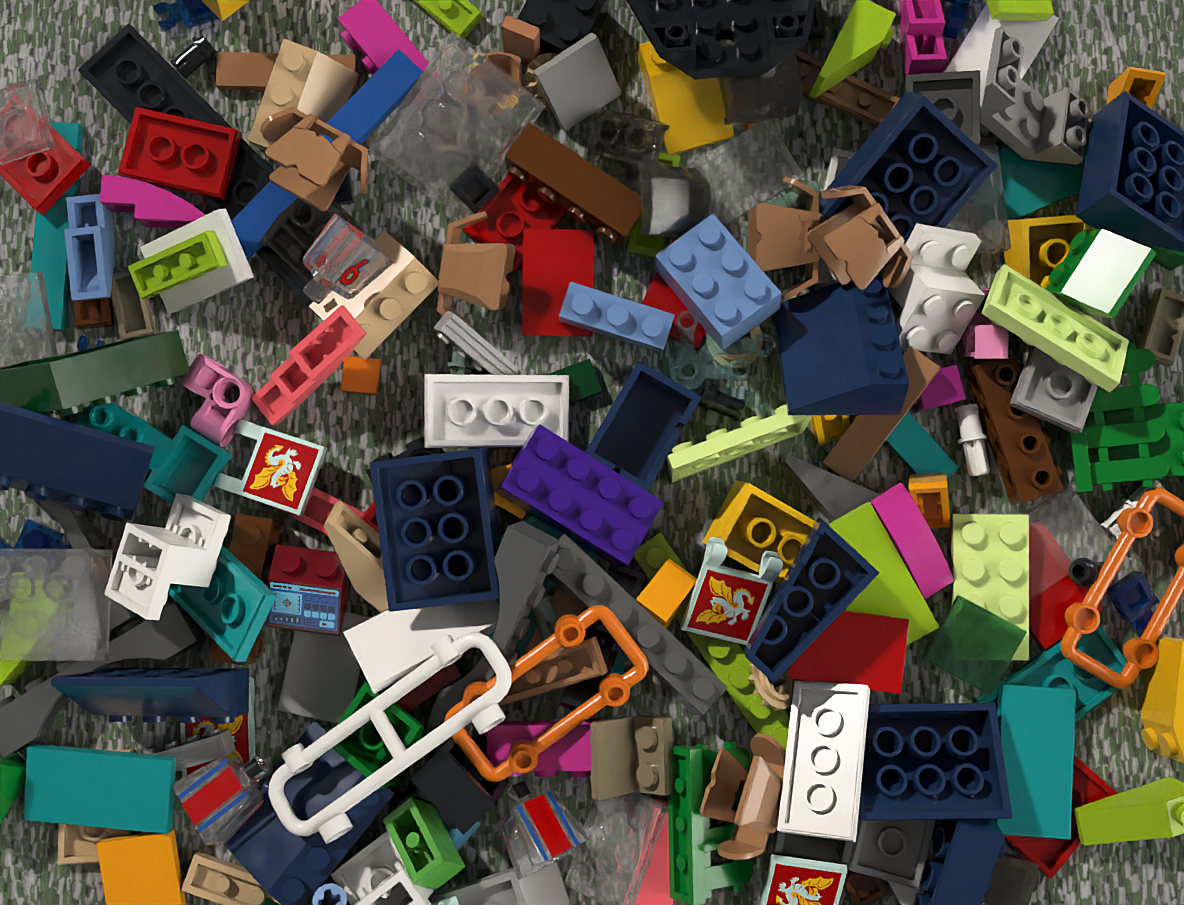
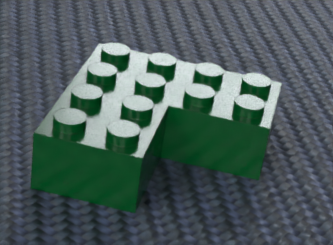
[0,330,190,417]

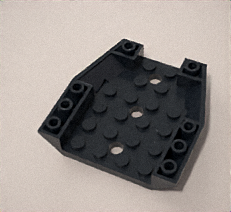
[626,0,816,80]

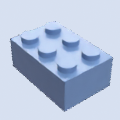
[655,213,781,351]

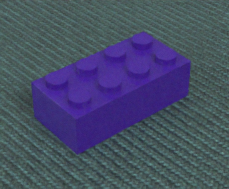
[495,424,664,568]

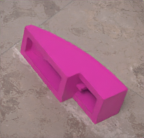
[899,0,947,76]
[100,175,205,229]
[870,483,954,600]

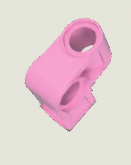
[958,288,1009,359]
[180,352,254,448]

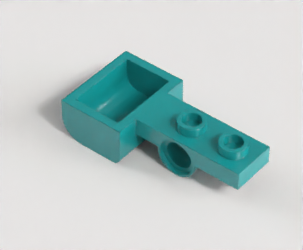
[77,402,233,505]

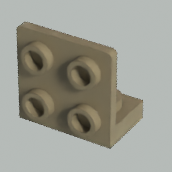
[590,715,674,801]

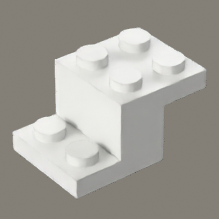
[888,223,986,354]
[104,493,231,620]
[330,831,435,905]

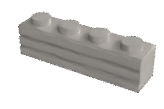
[434,311,519,375]
[143,727,236,771]

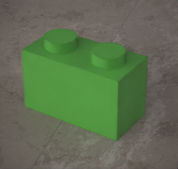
[383,797,466,890]

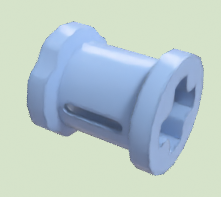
[310,883,347,905]

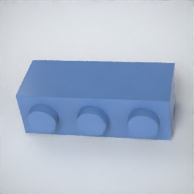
[559,281,675,353]

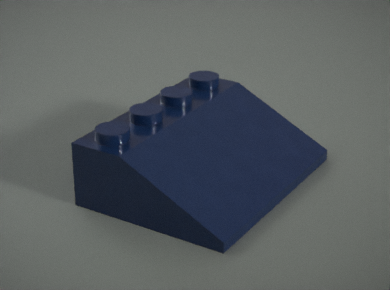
[1076,91,1184,252]
[819,92,998,267]
[774,278,909,415]
[0,402,155,521]
[370,447,501,612]
[51,667,249,724]
[858,703,1013,821]
[218,720,399,905]

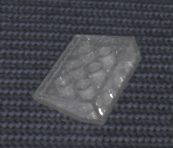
[368,32,546,219]
[0,549,112,661]

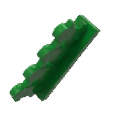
[1069,342,1169,494]
[668,740,753,905]

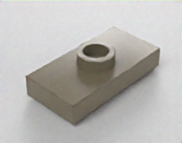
[1136,288,1184,367]

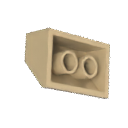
[248,39,359,151]
[309,230,439,360]

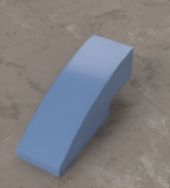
[64,194,115,302]

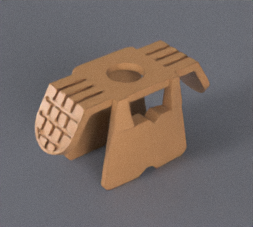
[260,107,369,211]
[748,176,820,300]
[806,185,914,290]
[436,211,516,328]
[700,733,786,860]

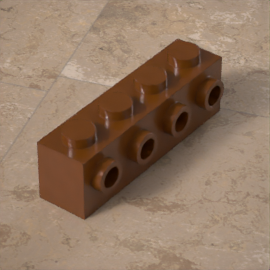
[505,122,649,246]
[964,353,1063,505]
[208,513,284,666]

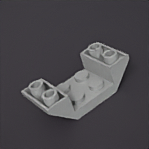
[979,26,1090,165]
[428,849,571,905]

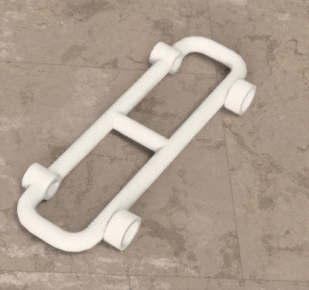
[268,632,512,844]

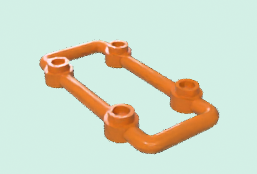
[1060,487,1184,689]
[444,605,649,782]

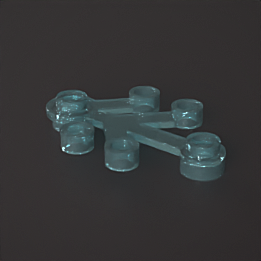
[670,311,775,390]

